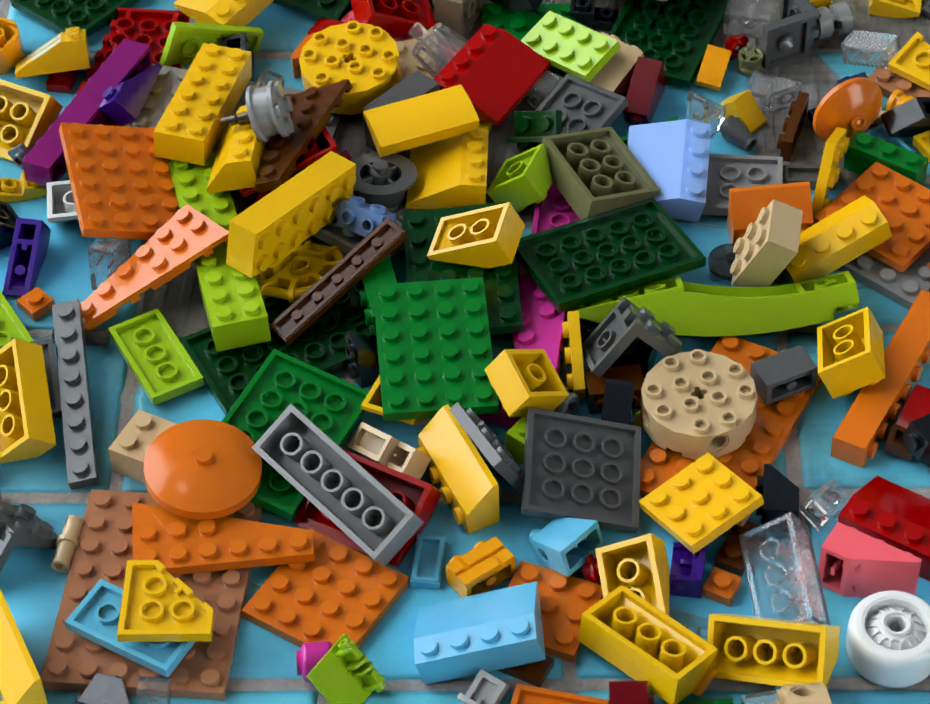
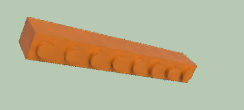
[830,289,930,468]

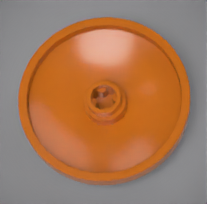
[143,419,262,520]

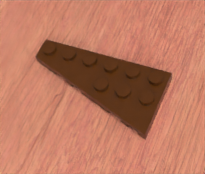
[255,79,353,193]

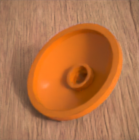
[813,77,883,142]

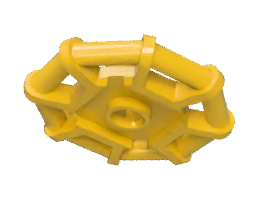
[256,240,344,303]

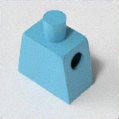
[529,517,605,577]

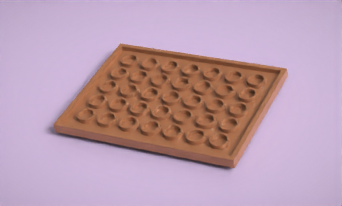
[40,489,264,701]

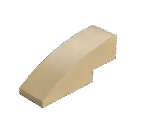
[348,422,432,480]

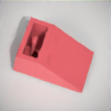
[817,522,922,598]

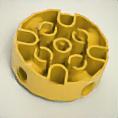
[299,21,402,115]

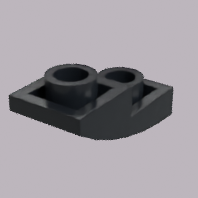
[569,0,619,31]

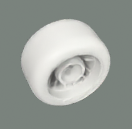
[846,590,930,688]

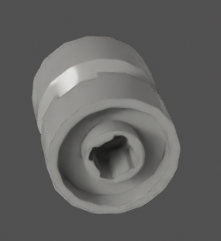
[815,1,853,40]

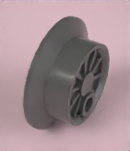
[351,152,417,207]

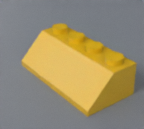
[206,105,266,194]
[784,195,892,283]
[0,338,56,464]
[416,404,500,534]
[578,585,718,704]
[0,589,48,704]
[707,613,840,686]

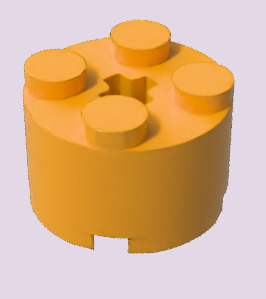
[0,17,24,75]

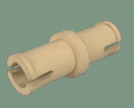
[51,515,84,573]

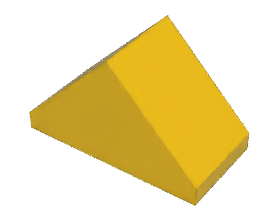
[712,89,767,135]

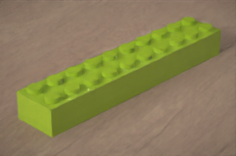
[169,151,271,352]

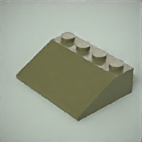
[542,127,661,220]

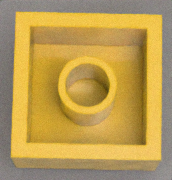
[484,349,569,417]

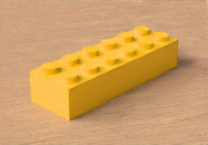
[153,43,252,166]
[226,151,357,278]

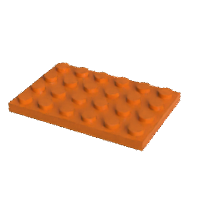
[59,122,180,240]

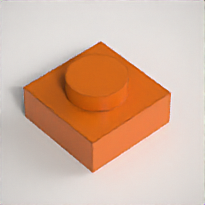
[16,286,55,321]
[701,567,742,606]

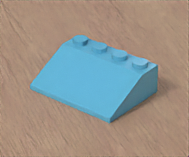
[413,581,546,685]

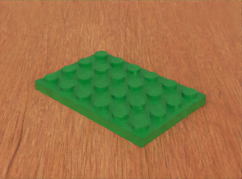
[372,277,499,421]
[221,349,369,521]

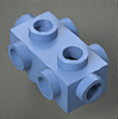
[334,196,396,238]

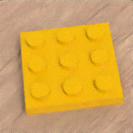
[639,452,764,554]

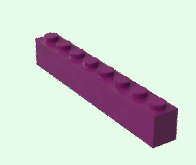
[22,38,153,186]

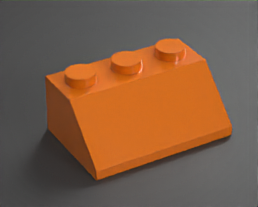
[727,181,814,249]

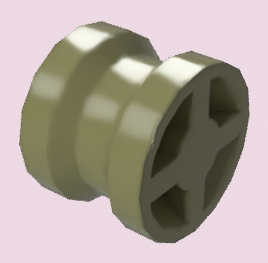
[737,46,763,77]

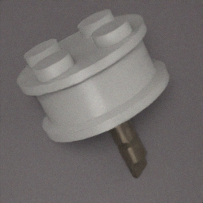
[220,80,294,143]

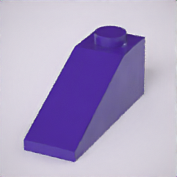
[99,63,162,126]
[2,218,51,297]

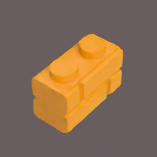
[445,536,516,597]

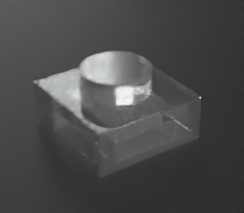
[136,676,171,704]

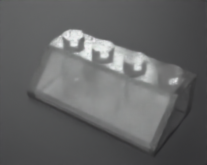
[739,512,831,625]

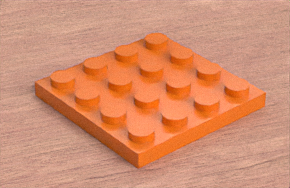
[813,161,930,273]
[241,528,410,648]

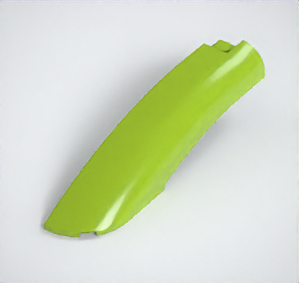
[574,271,860,337]

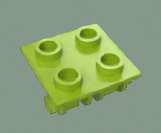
[306,633,386,704]

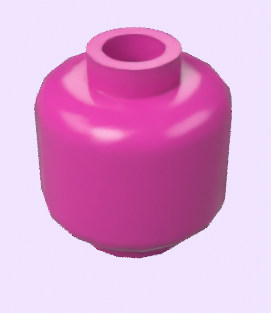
[296,641,333,682]

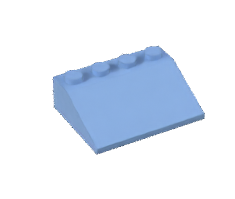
[627,119,712,223]

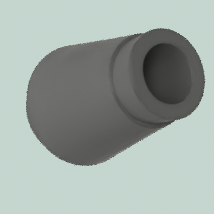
[719,115,757,151]

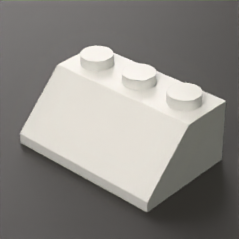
[46,180,78,223]

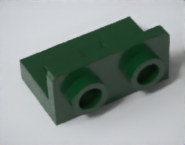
[507,110,562,148]

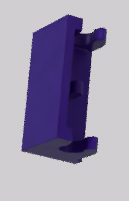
[669,542,706,598]

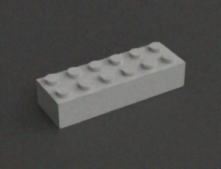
[252,404,424,566]

